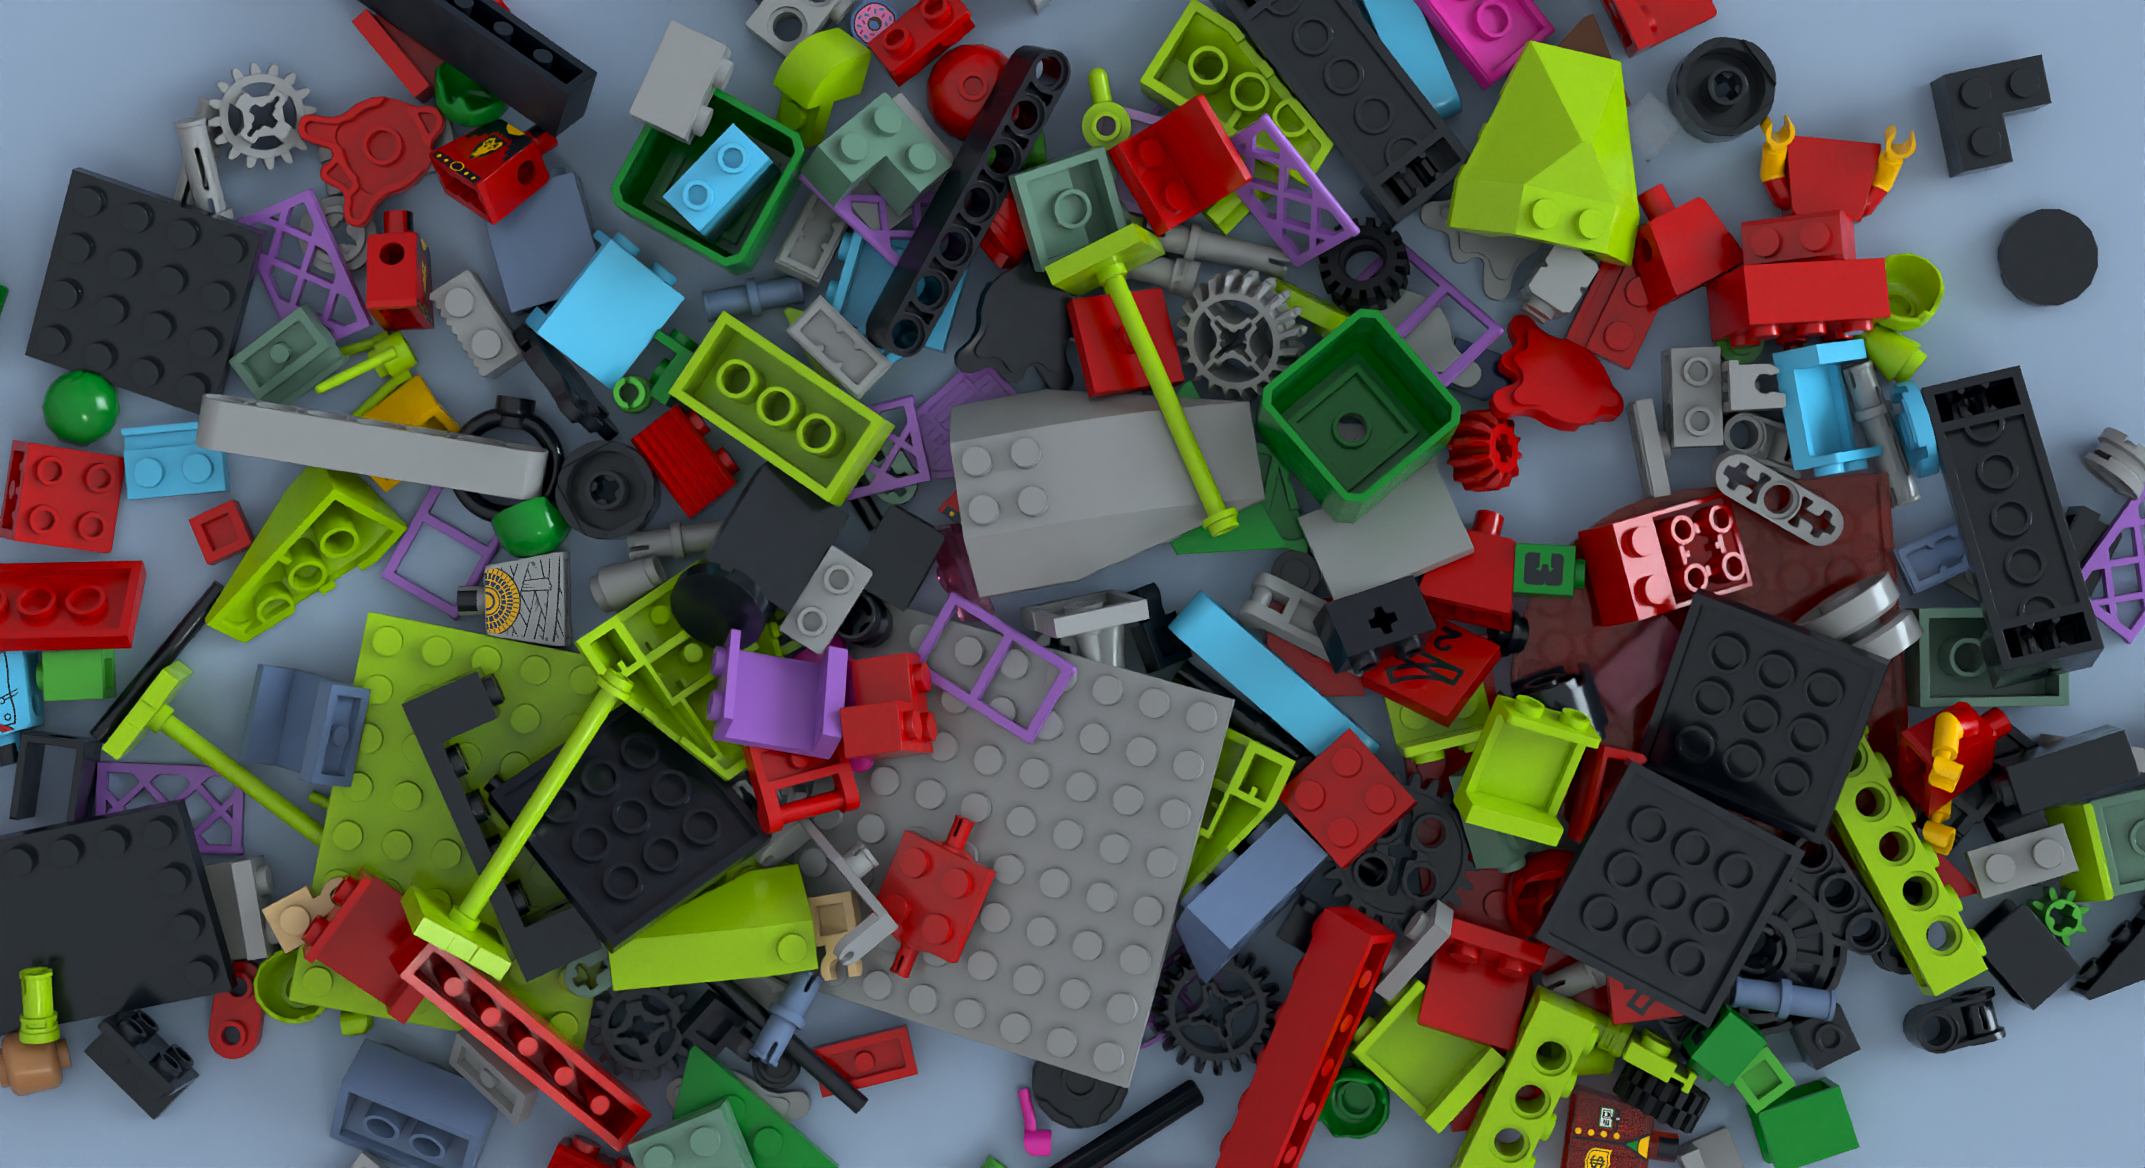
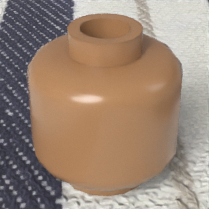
[0,1032,72,1096]

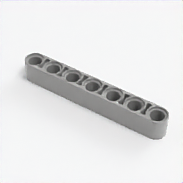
[195,394,549,500]

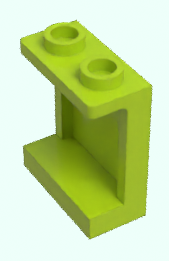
[1453,694,1601,847]
[1348,976,1506,1134]

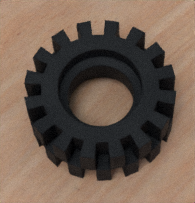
[1318,217,1410,313]
[1612,1062,1710,1134]

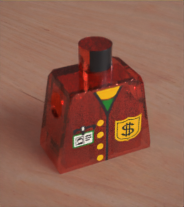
[1560,1084,1679,1168]

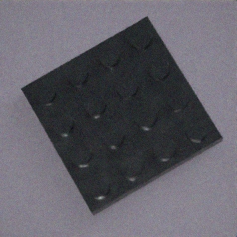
[25,167,267,415]
[1639,588,1891,845]
[488,703,772,954]
[1532,757,1805,1028]

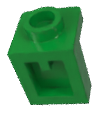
[649,328,699,408]

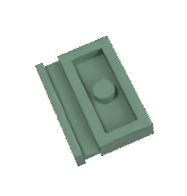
[228,303,350,405]

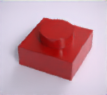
[188,499,255,566]

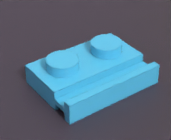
[121,422,230,500]

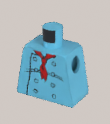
[0,650,45,768]

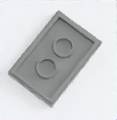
[1298,461,1474,601]

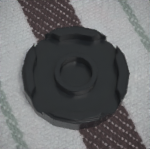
[1998,209,2098,306]
[670,562,769,649]
[1032,1060,1128,1129]

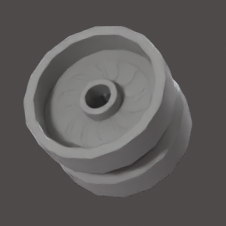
[1794,571,1924,660]

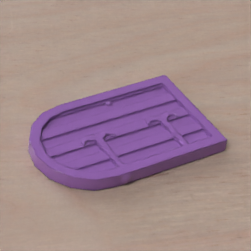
[904,367,1018,479]

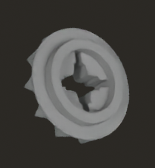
[298,196,379,274]

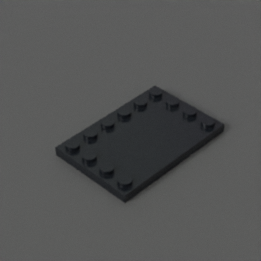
[0,798,238,1036]

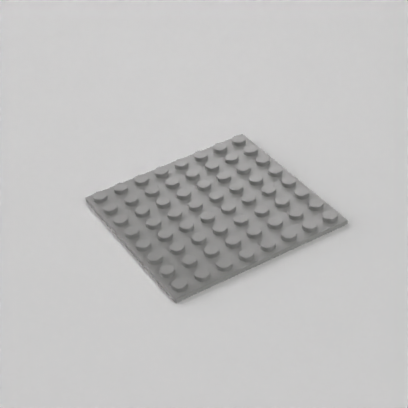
[775,599,1235,1088]

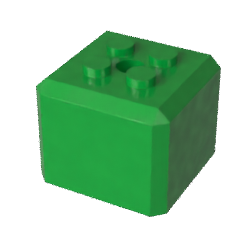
[610,88,810,276]
[1255,308,1461,524]

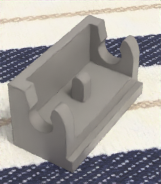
[1721,360,1786,415]

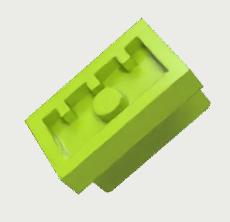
[1383,682,1490,764]

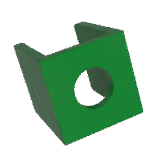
[1746,1077,1860,1168]

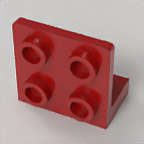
[1601,0,1717,59]
[1107,94,1252,237]
[0,440,125,553]
[1417,918,1548,1052]

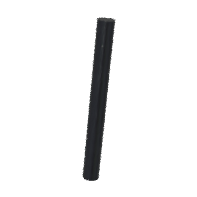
[90,581,224,744]

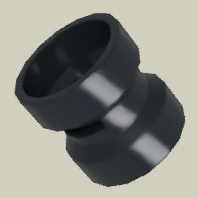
[836,592,893,648]

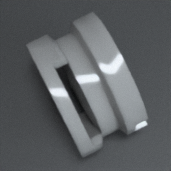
[2081,427,2145,501]

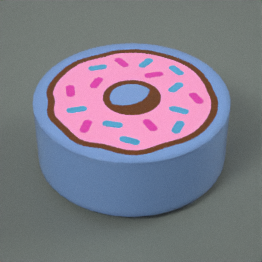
[850,0,899,50]

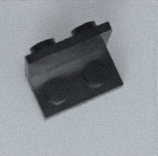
[84,1010,200,1120]

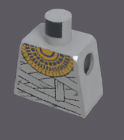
[457,552,572,646]

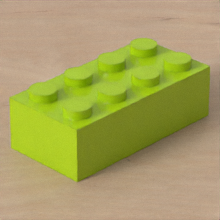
[668,310,895,508]

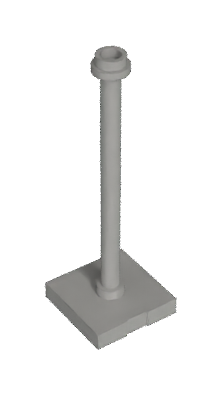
[1020,589,1150,662]

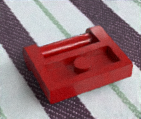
[742,735,860,834]

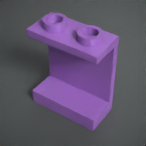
[706,629,848,759]

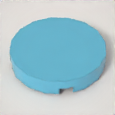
[1890,379,1939,479]

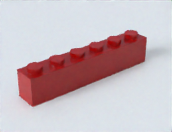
[1215,906,1397,1168]
[389,932,652,1153]

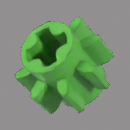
[2026,886,2089,947]

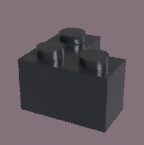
[1930,54,2052,178]

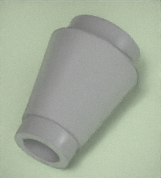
[590,555,667,613]

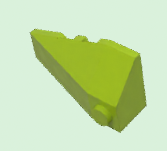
[1139,0,1334,187]
[205,466,408,644]
[607,863,818,991]

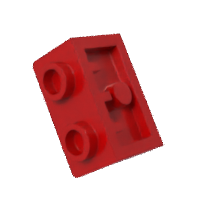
[867,0,975,87]

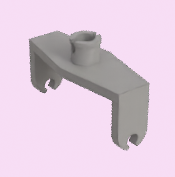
[754,818,898,965]

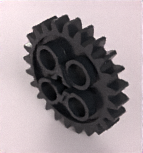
[1323,771,1480,932]

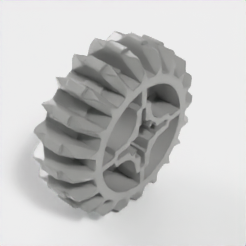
[1176,269,1308,402]

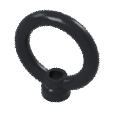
[453,395,565,522]

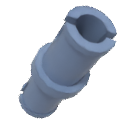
[702,275,805,323]
[748,970,825,1068]
[1730,976,1836,1022]

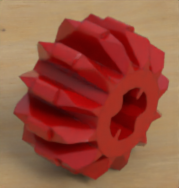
[1446,409,1523,492]

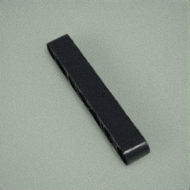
[866,45,1071,357]

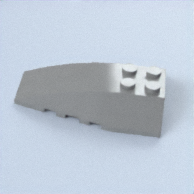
[950,389,1266,599]

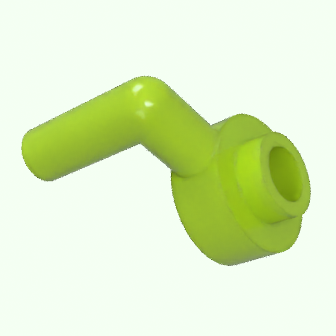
[1082,67,1132,151]

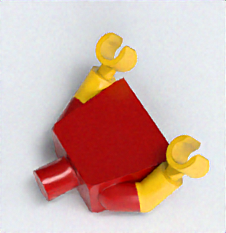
[1759,115,1916,224]
[1896,701,2012,855]

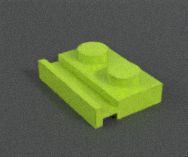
[1622,1027,1697,1094]

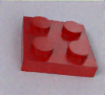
[1279,728,1418,870]

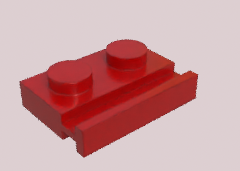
[1564,261,1658,370]

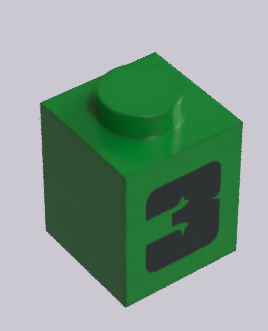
[1513,543,1586,601]
[1682,1001,1768,1087]

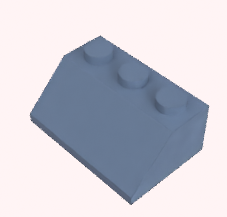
[1175,813,1328,983]
[329,1038,498,1168]

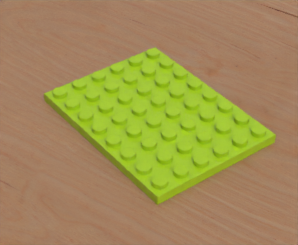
[288,611,625,1051]

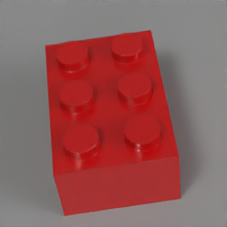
[1706,258,1891,349]

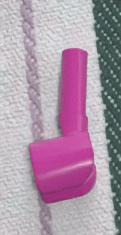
[1017,1088,1051,1156]

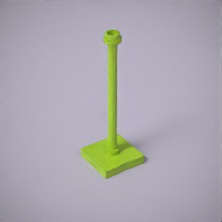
[1044,223,1239,537]
[101,660,324,848]
[400,668,634,981]

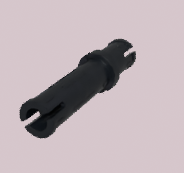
[1170,659,1305,760]

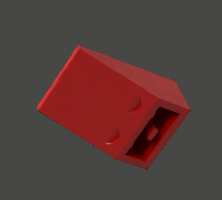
[1578,492,1753,627]

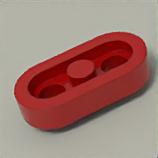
[208,959,265,1059]

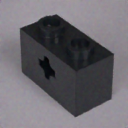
[1312,575,1437,674]

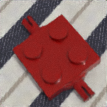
[869,814,997,978]

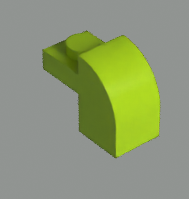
[773,27,873,147]

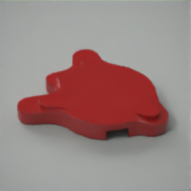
[298,96,446,228]
[1488,314,1624,432]

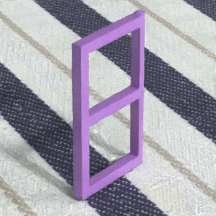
[1341,243,1504,387]
[381,486,525,621]
[916,591,1077,744]

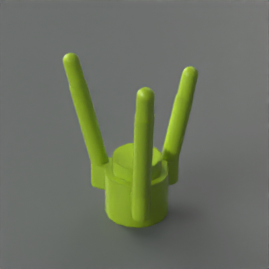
[315,330,419,417]

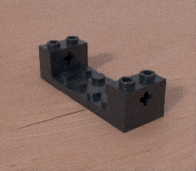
[1209,0,1470,229]
[1920,365,2105,689]
[401,666,602,982]

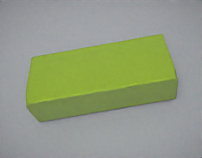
[2043,800,2114,903]

